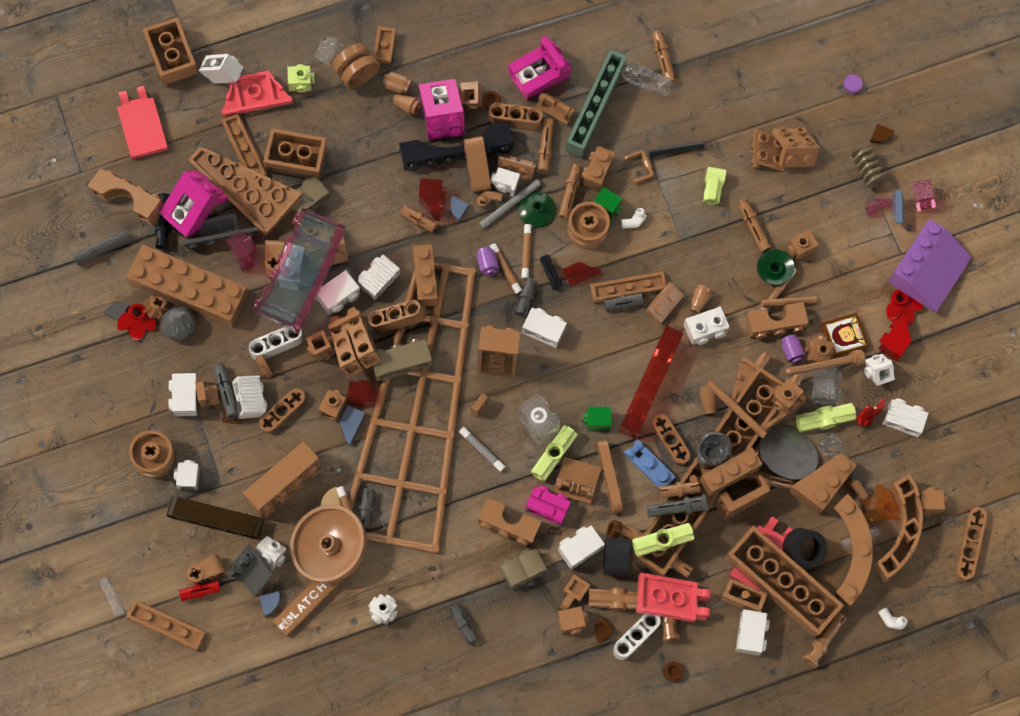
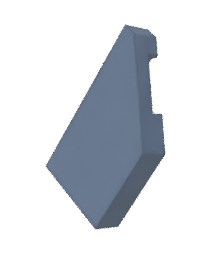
[892,190,903,224]
[340,405,366,446]

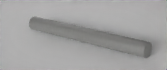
[479,179,541,229]

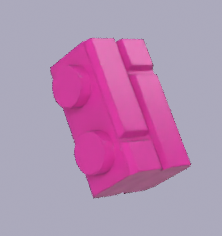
[525,485,571,526]

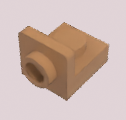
[195,381,220,407]

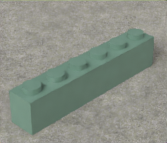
[565,50,627,158]

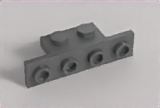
[182,214,258,249]

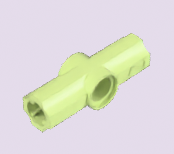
[796,403,856,432]
[531,425,578,482]
[632,523,694,557]

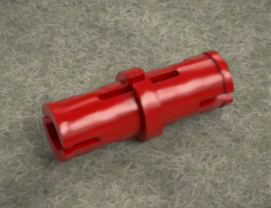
[179,580,221,602]

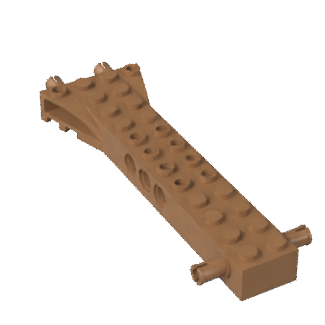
[621,351,808,578]

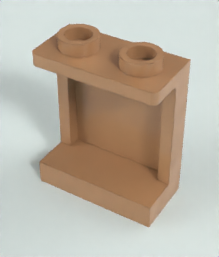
[715,474,771,521]

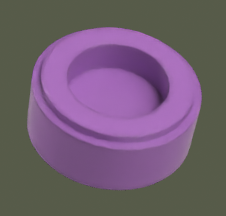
[843,74,862,94]

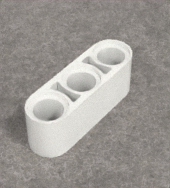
[249,324,303,360]
[613,614,661,660]

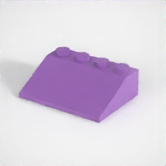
[888,218,972,313]

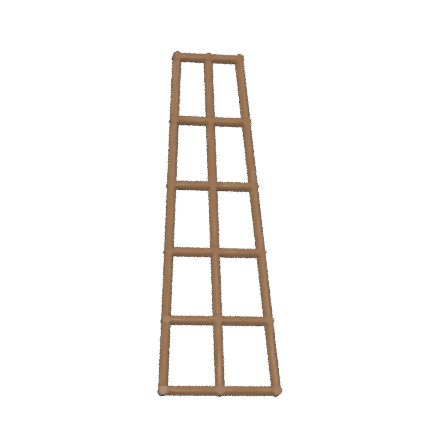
[348,262,476,554]

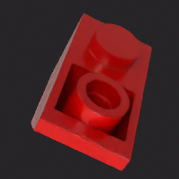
[878,314,911,362]

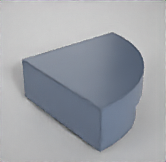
[450,195,469,221]
[260,591,280,616]

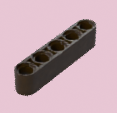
[166,496,265,540]

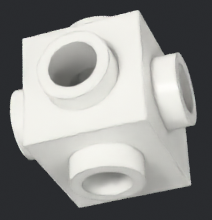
[864,354,895,386]
[255,536,287,571]
[368,594,398,625]

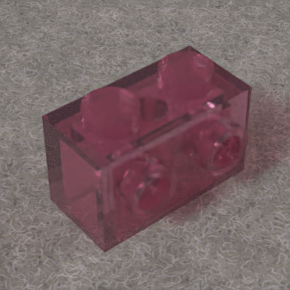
[227,231,258,272]

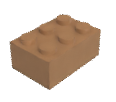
[143,17,198,86]
[263,128,328,181]

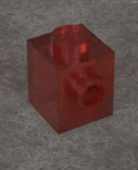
[347,380,376,407]

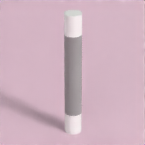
[459,427,506,472]

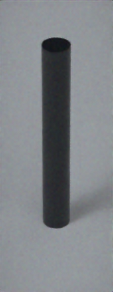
[649,142,705,157]

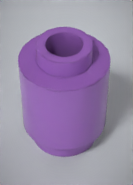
[476,247,499,276]
[781,334,806,364]

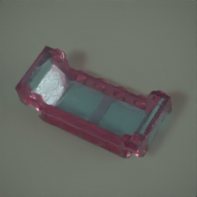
[253,208,345,334]

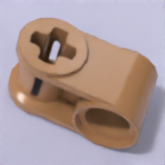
[265,240,285,278]
[186,554,227,586]

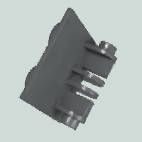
[227,544,273,596]

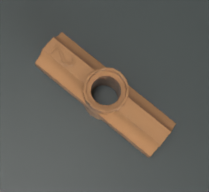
[588,588,637,611]

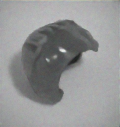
[160,306,196,341]
[697,431,732,467]

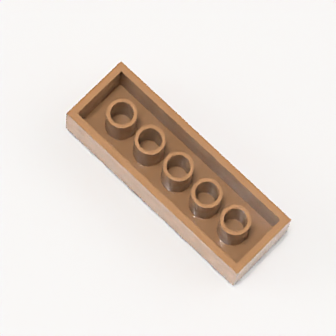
[126,244,249,328]
[724,525,844,637]

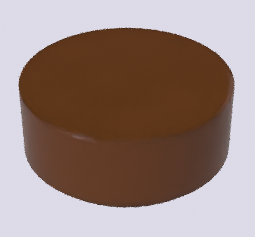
[482,91,501,110]
[606,520,623,538]
[663,661,684,682]

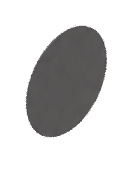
[759,426,818,479]

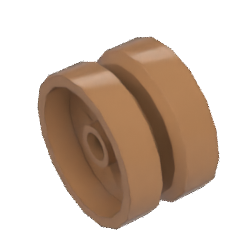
[332,43,380,89]
[567,202,610,249]
[129,430,176,479]

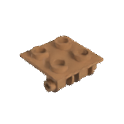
[751,128,785,172]
[553,457,601,504]

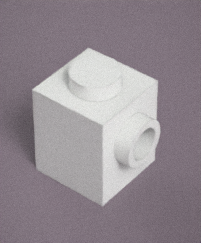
[174,460,200,491]

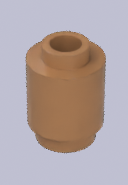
[383,71,411,94]

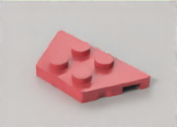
[221,71,293,117]

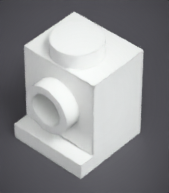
[490,167,520,197]

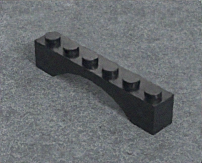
[399,123,513,171]

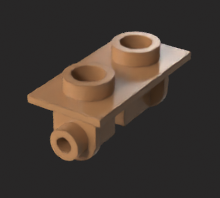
[535,92,576,125]
[496,154,536,180]

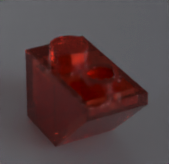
[419,178,446,222]

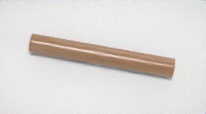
[761,296,817,307]

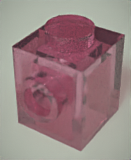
[911,179,936,211]

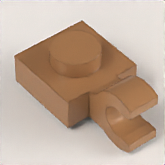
[560,574,590,610]

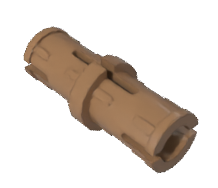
[400,205,438,233]
[659,481,700,499]

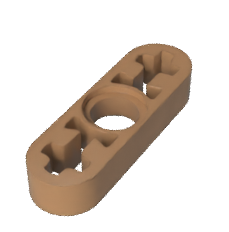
[259,388,306,434]
[652,414,690,466]

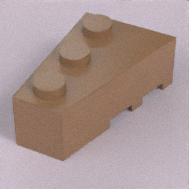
[788,453,857,515]

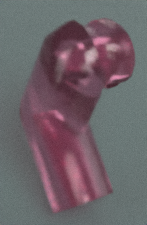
[865,197,892,216]

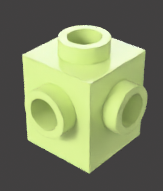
[287,64,315,93]

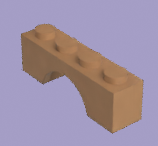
[88,168,164,226]

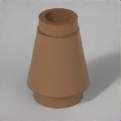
[393,94,422,115]
[690,285,712,314]
[699,386,718,414]

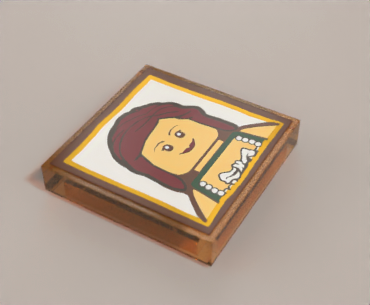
[820,312,870,359]

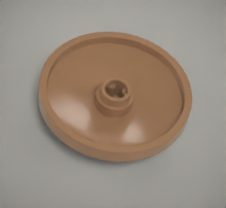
[290,505,367,584]

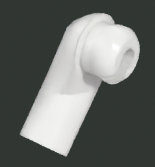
[621,208,646,229]
[878,607,908,630]

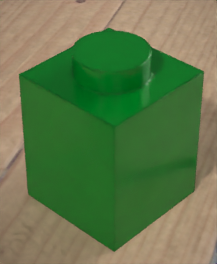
[593,187,623,220]
[583,407,611,431]

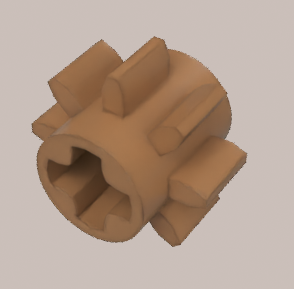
[143,295,168,320]

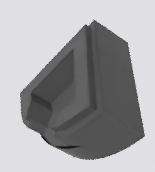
[103,302,130,321]

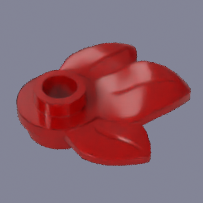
[886,290,923,325]
[117,303,156,341]
[856,398,886,427]

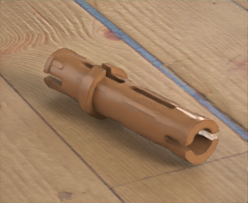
[652,30,676,85]
[537,118,555,174]
[558,164,583,220]
[737,198,772,253]

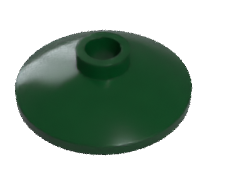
[519,192,556,228]
[757,249,795,285]

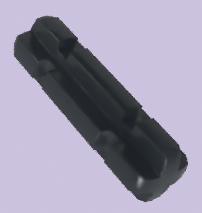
[540,254,562,290]

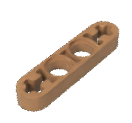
[596,439,623,514]
[955,507,987,581]

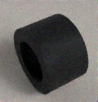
[783,528,827,568]
[603,537,630,576]

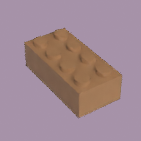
[477,325,520,377]
[243,441,321,518]

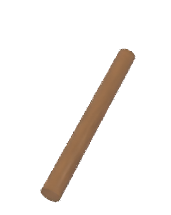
[706,380,768,439]

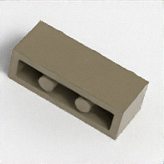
[372,339,432,382]

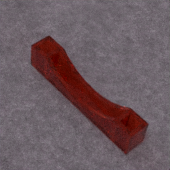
[619,325,683,440]

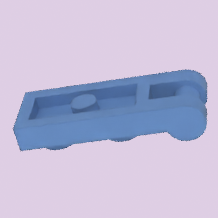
[623,439,676,489]

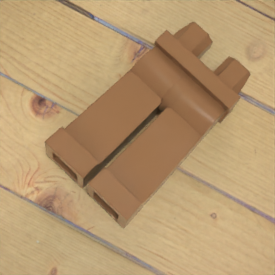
[328,307,381,378]

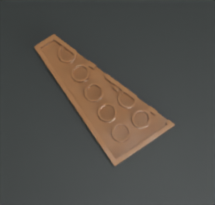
[188,146,304,236]

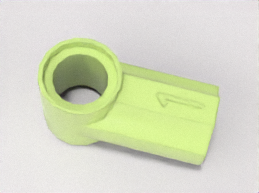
[703,166,726,205]

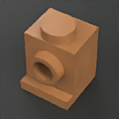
[460,81,483,111]

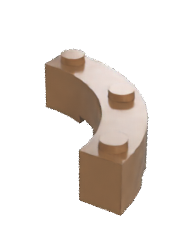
[873,474,923,583]
[834,493,873,606]

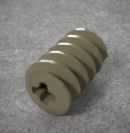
[851,147,886,189]

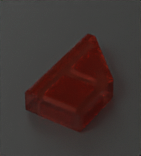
[562,262,602,287]

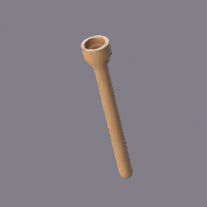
[785,350,865,376]

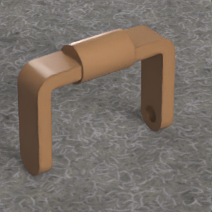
[624,150,653,184]

